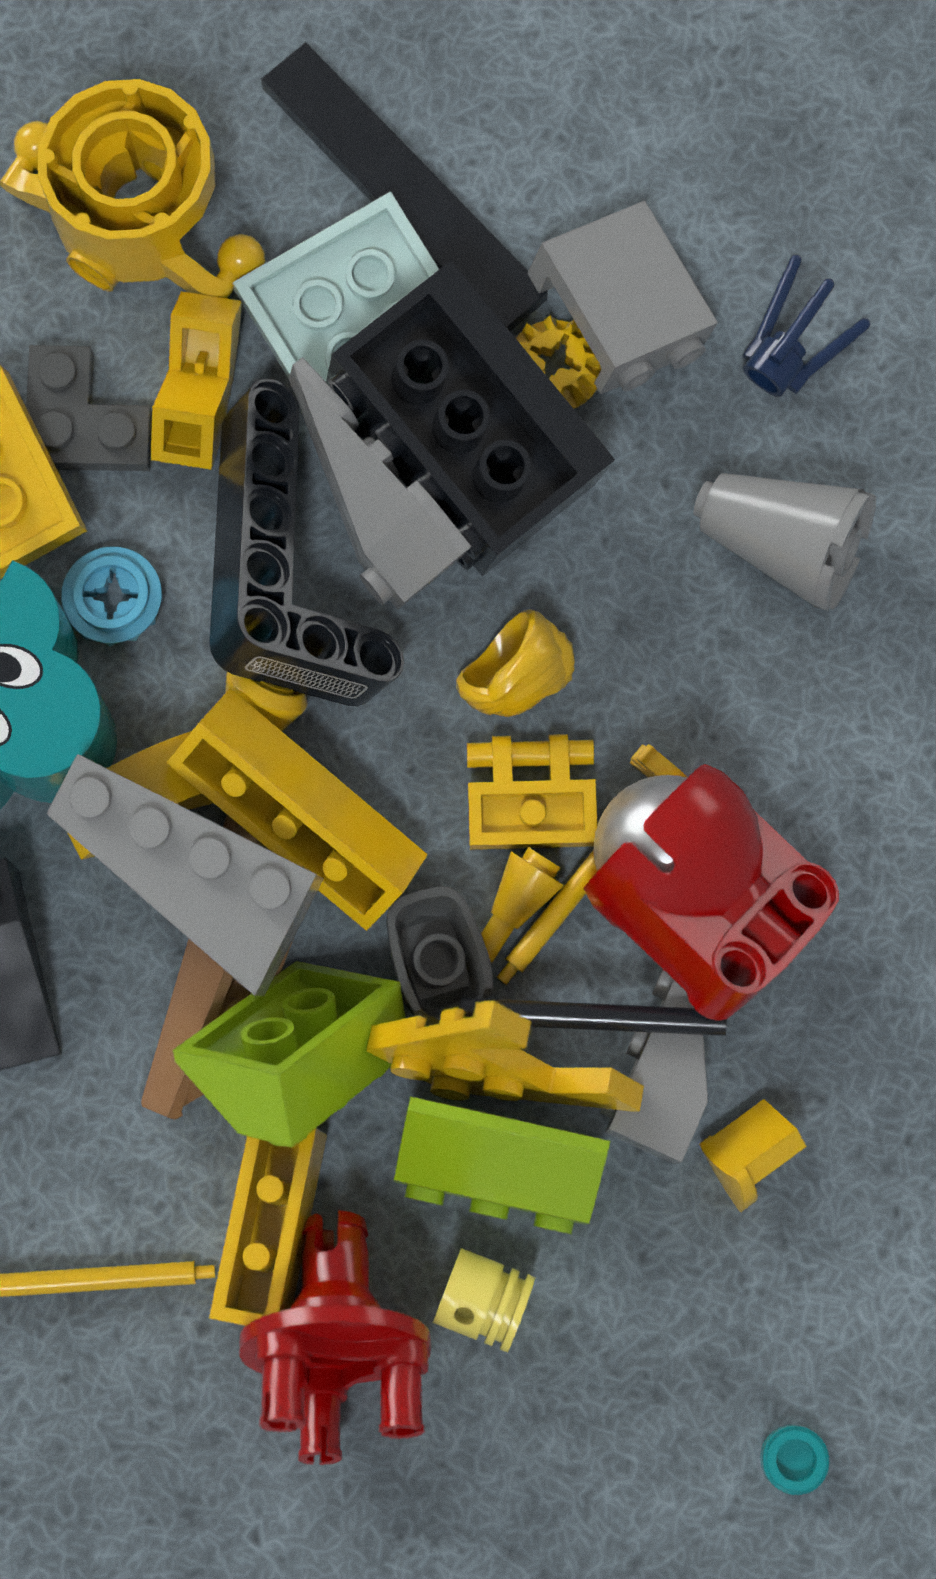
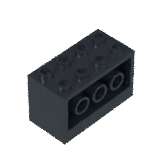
[326,260,615,577]

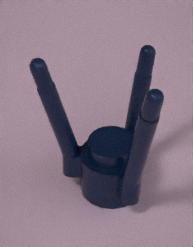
[742,254,870,397]

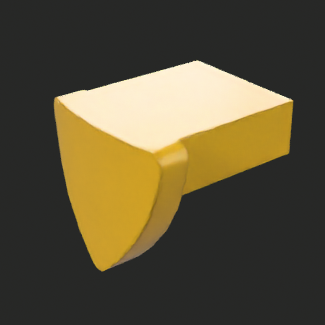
[699,1099,806,1212]

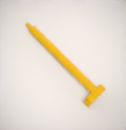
[497,744,688,985]
[0,1261,215,1297]

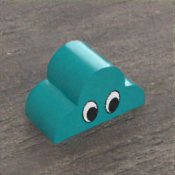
[0,560,117,810]

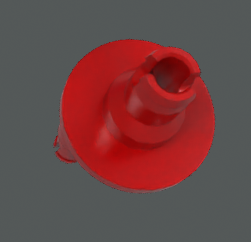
[239,1210,431,1465]

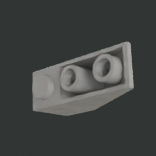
[600,969,708,1165]

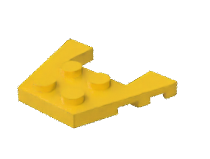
[366,1001,644,1112]

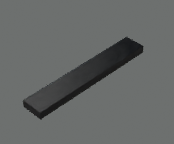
[261,42,548,331]

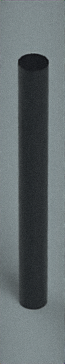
[461,998,727,1036]

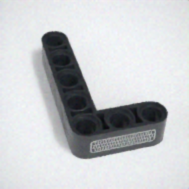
[209,378,404,707]

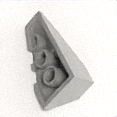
[289,357,472,610]

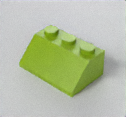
[173,961,405,1147]
[394,1097,610,1235]

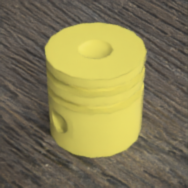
[433,1248,536,1352]

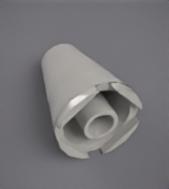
[694,473,876,611]

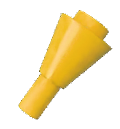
[481,847,565,963]

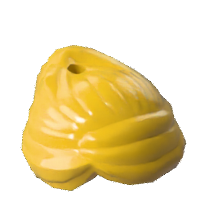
[456,609,575,717]

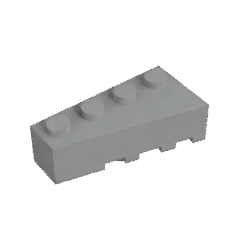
[47,754,324,996]

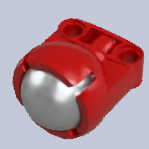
[583,764,839,1021]

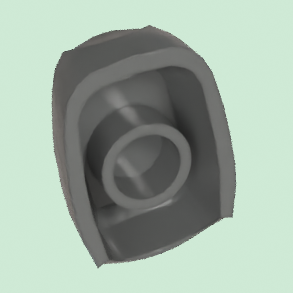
[386,886,493,1027]

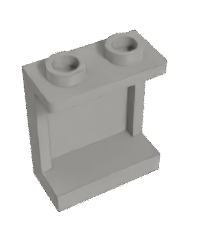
[527,201,718,394]

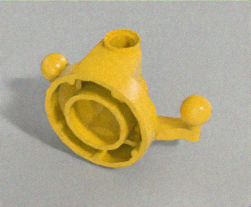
[0,79,265,298]

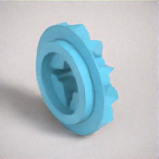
[61,547,163,647]

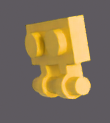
[467,734,597,850]

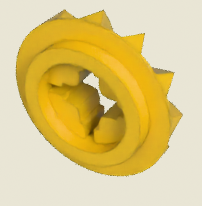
[516,315,601,409]

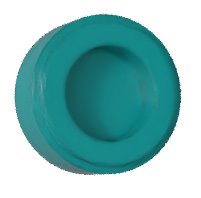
[760,1425,830,1495]

